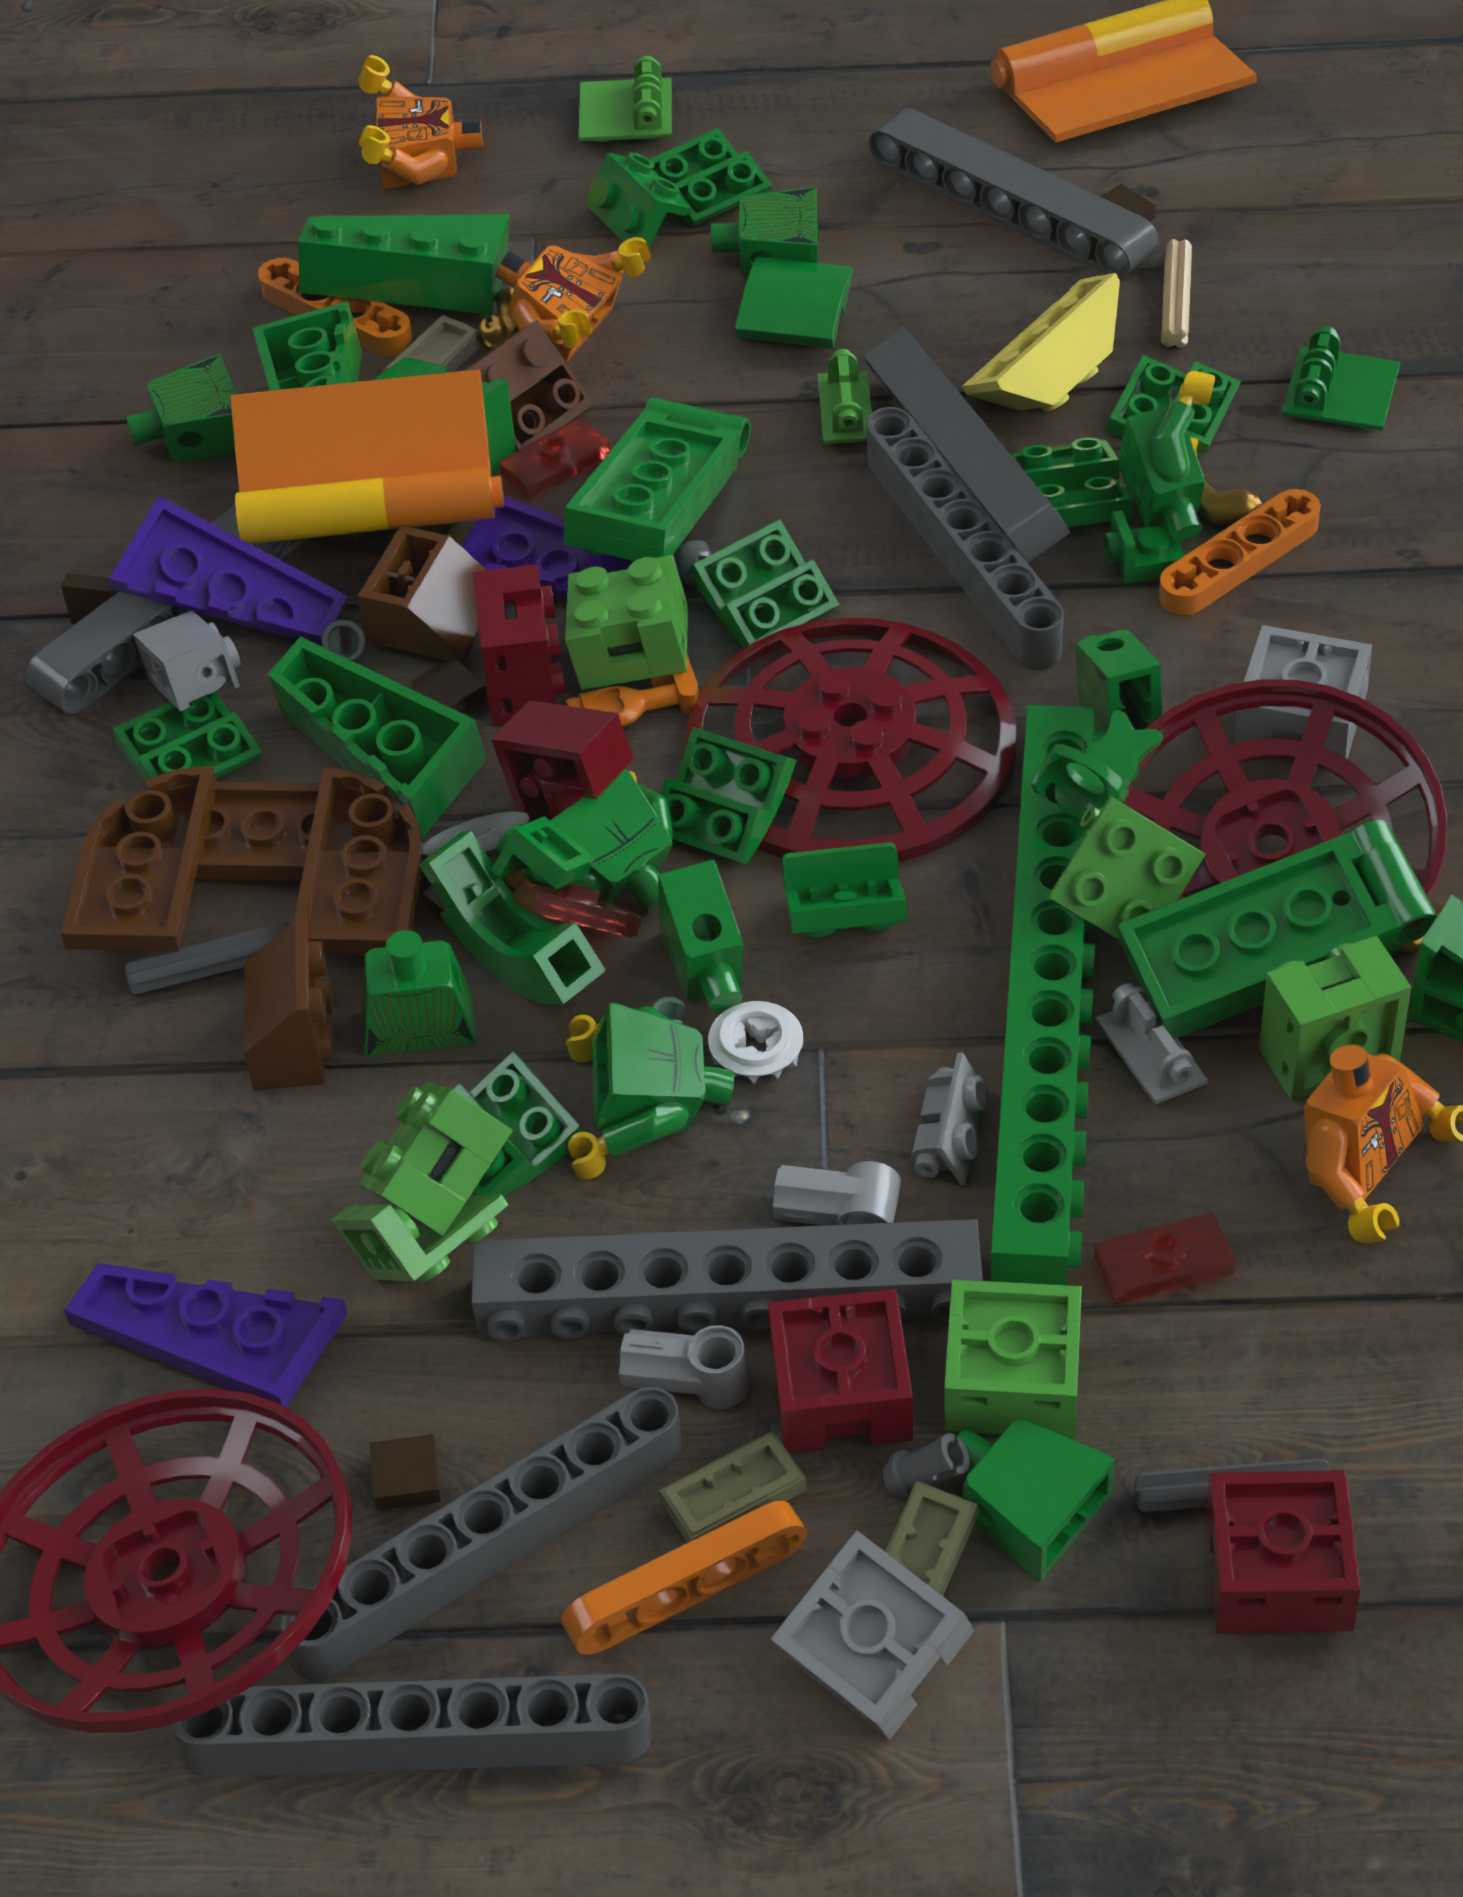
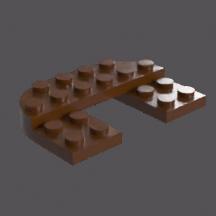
[61,766,426,955]

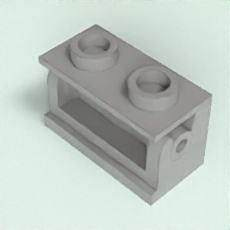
[133,610,241,711]

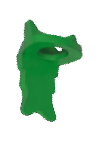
[1031,710,1163,821]

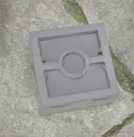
[1234,625,1372,759]
[771,1530,974,1740]

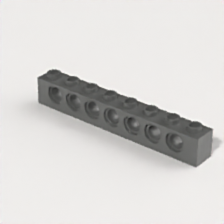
[472,1219,983,1341]

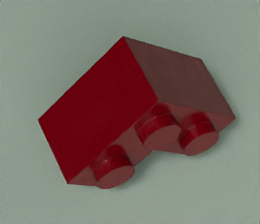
[491,700,634,822]

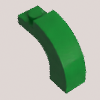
[419,831,606,1005]

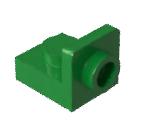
[1103,510,1185,584]
[491,816,596,889]

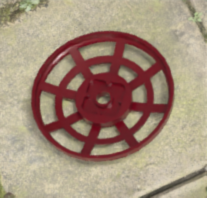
[686,618,1016,863]
[1124,679,1447,901]
[0,1388,352,1733]

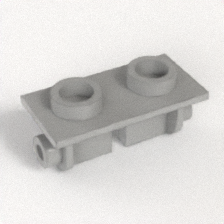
[1095,983,1208,1105]
[910,1052,988,1186]

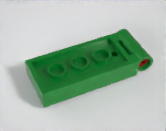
[563,397,751,562]
[1118,820,1437,1040]

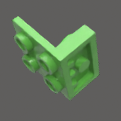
[331,1194,509,1283]

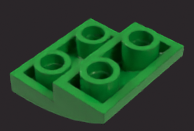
[649,128,773,227]
[735,257,853,349]
[1104,355,1241,452]
[1011,437,1133,527]
[688,519,840,648]
[113,692,262,781]
[660,727,797,864]
[453,1051,587,1197]

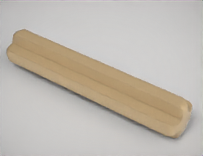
[1161,239,1192,348]

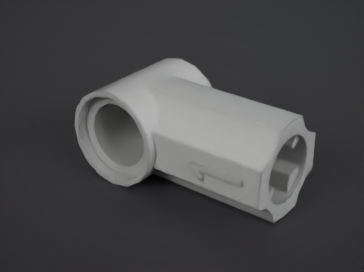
[772,1161,901,1226]
[619,1325,751,1409]

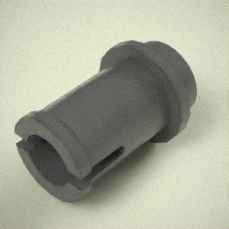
[883,1433,970,1500]

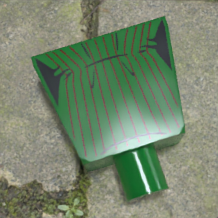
[711,187,818,278]
[125,354,237,463]
[1075,630,1163,751]
[361,930,477,1057]

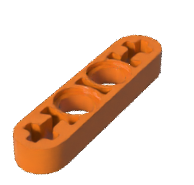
[258,258,413,357]
[1159,489,1321,616]
[561,1500,808,1655]

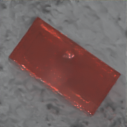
[498,417,611,501]
[513,880,642,938]
[1094,1212,1235,1305]

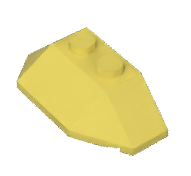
[962,273,1120,412]

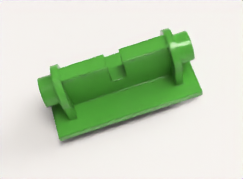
[818,349,872,444]

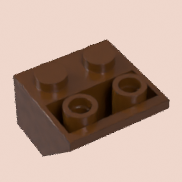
[462,320,593,458]
[358,525,486,665]
[244,918,334,1091]

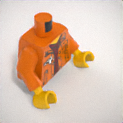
[358,55,483,189]
[496,237,651,363]
[1304,1045,1463,1243]

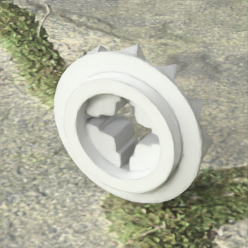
[708,1001,804,1084]

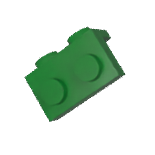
[584,152,691,249]
[782,842,908,937]

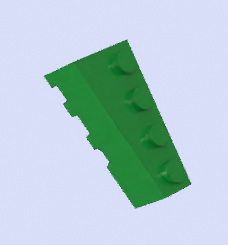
[298,214,509,315]
[252,301,362,391]
[267,636,487,839]

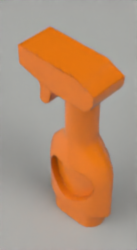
[565,655,699,727]

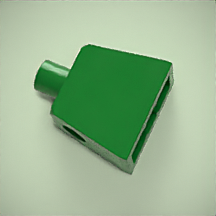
[658,859,743,1012]
[955,1419,1115,1582]

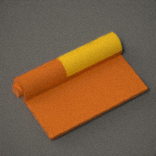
[990,0,1257,143]
[230,369,504,544]

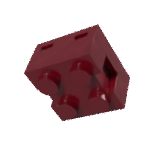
[473,564,565,725]
[768,1289,913,1453]
[1205,1470,1361,1633]

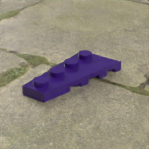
[107,496,348,646]
[461,496,633,597]
[64,1263,347,1408]

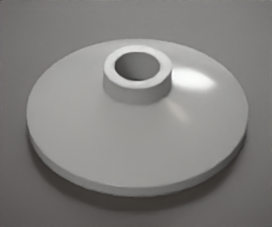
[422,811,531,865]

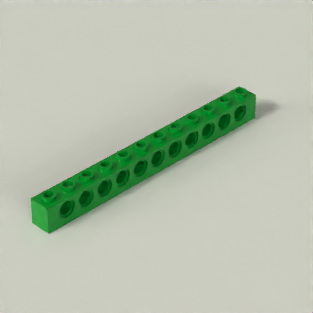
[991,705,1105,1286]

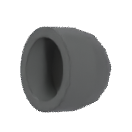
[673,540,712,586]
[322,619,367,661]

